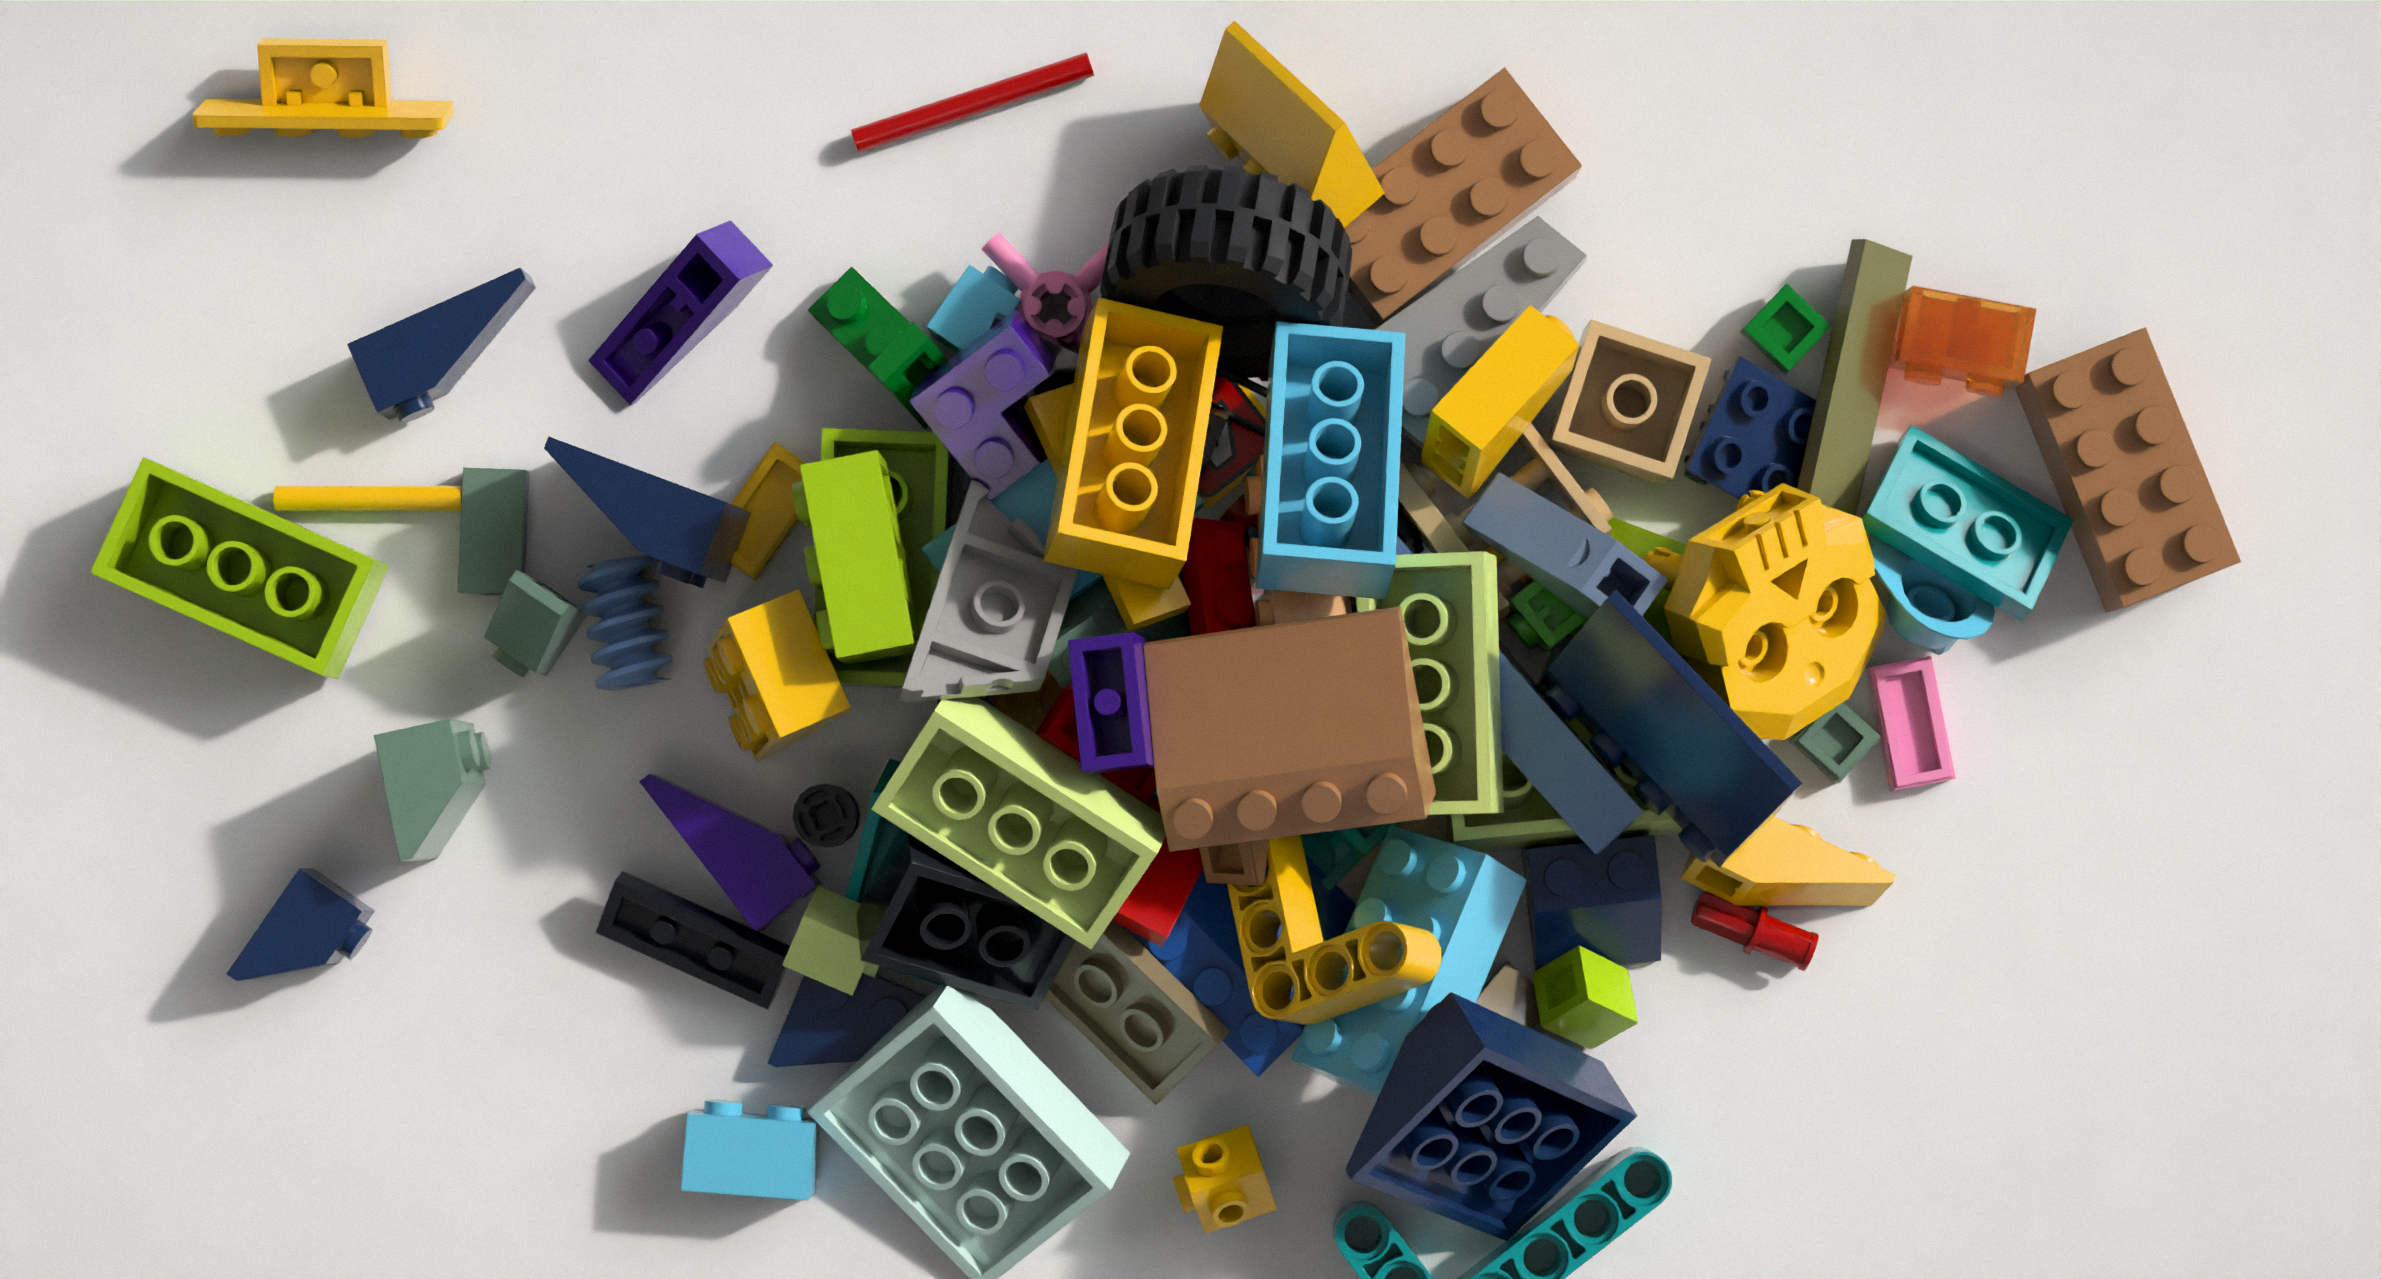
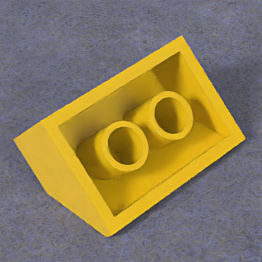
[1199,21,1385,228]

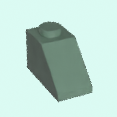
[484,570,588,678]

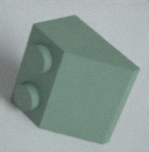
[374,719,491,861]

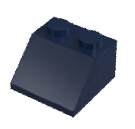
[1521,835,1662,971]

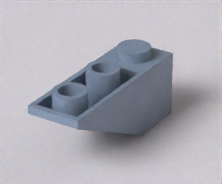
[1461,472,1668,620]

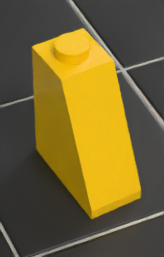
[1420,305,1580,500]

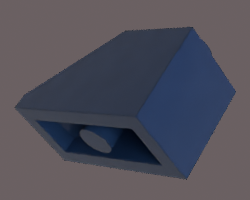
[226,868,375,981]

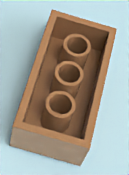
[1345,67,1582,327]
[2012,327,2241,613]

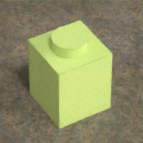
[782,885,879,996]

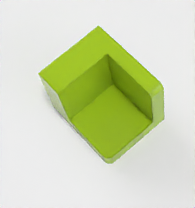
[1532,945,1638,1049]

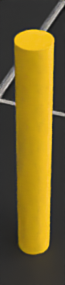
[273,486,462,511]

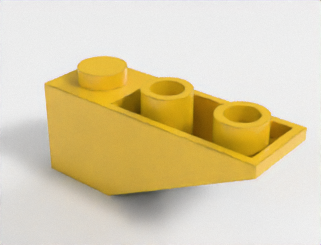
[1680,817,1896,906]

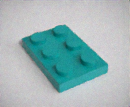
[1861,425,2074,622]

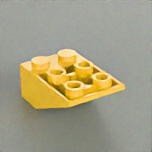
[703,589,851,762]

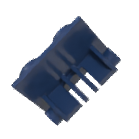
[1683,356,1816,500]

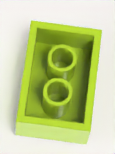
[792,450,920,665]

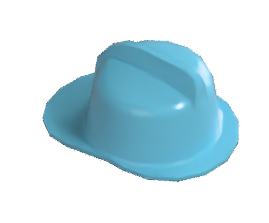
[1869,534,1995,655]

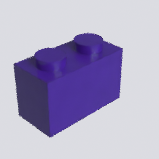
[1068,632,1154,774]

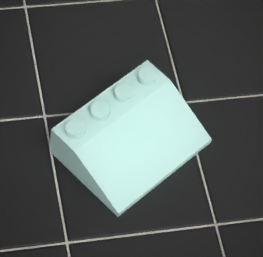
[807,984,1130,1279]

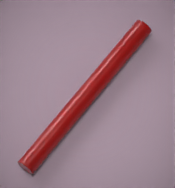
[851,52,1094,153]

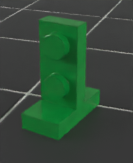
[807,266,948,429]

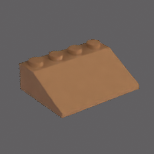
[1143,606,1436,852]

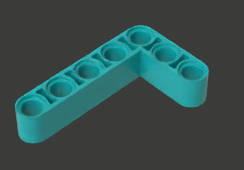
[1333,1147,1672,1279]

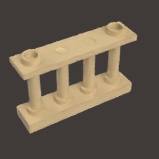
[1398,423,1614,622]

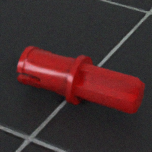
[1690,891,1819,971]

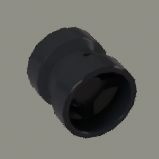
[792,784,861,847]

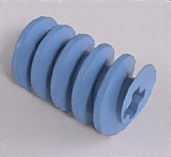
[577,555,673,691]

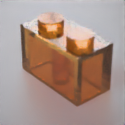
[1888,286,2037,397]

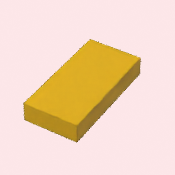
[731,442,806,581]

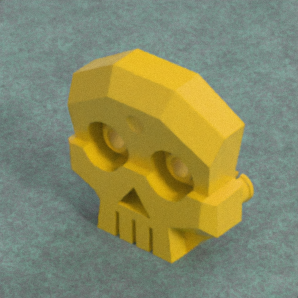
[1644,483,1886,740]

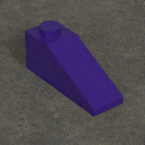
[588,220,773,405]
[639,774,822,932]

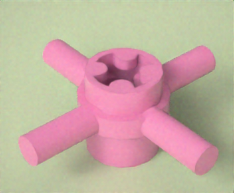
[982,232,1109,348]

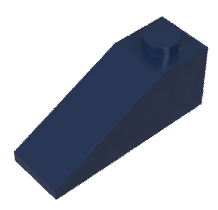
[347,267,536,423]

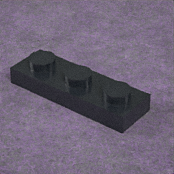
[595,871,790,1010]

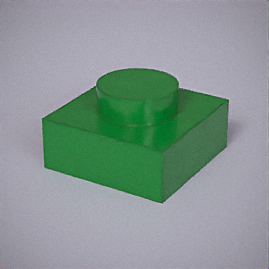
[1740,283,1832,374]

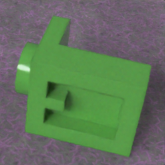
[1506,580,1586,652]

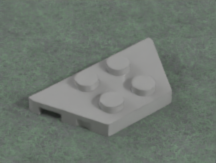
[898,480,1078,703]

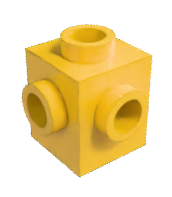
[1172,1124,1277,1234]

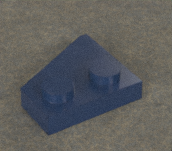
[767,973,927,1067]

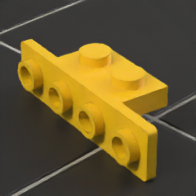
[192,38,453,138]

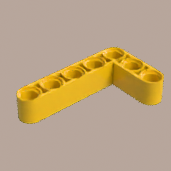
[1227,835,1442,1025]

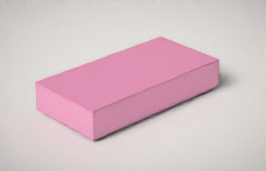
[1866,656,1956,791]

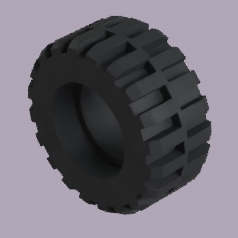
[1100,165,1352,382]

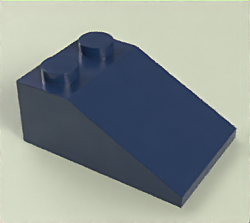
[544,436,751,588]

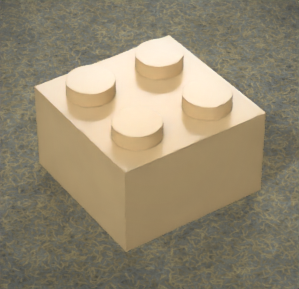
[1547,319,1712,486]

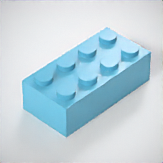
[1256,321,1405,600]
[1291,825,1527,1098]

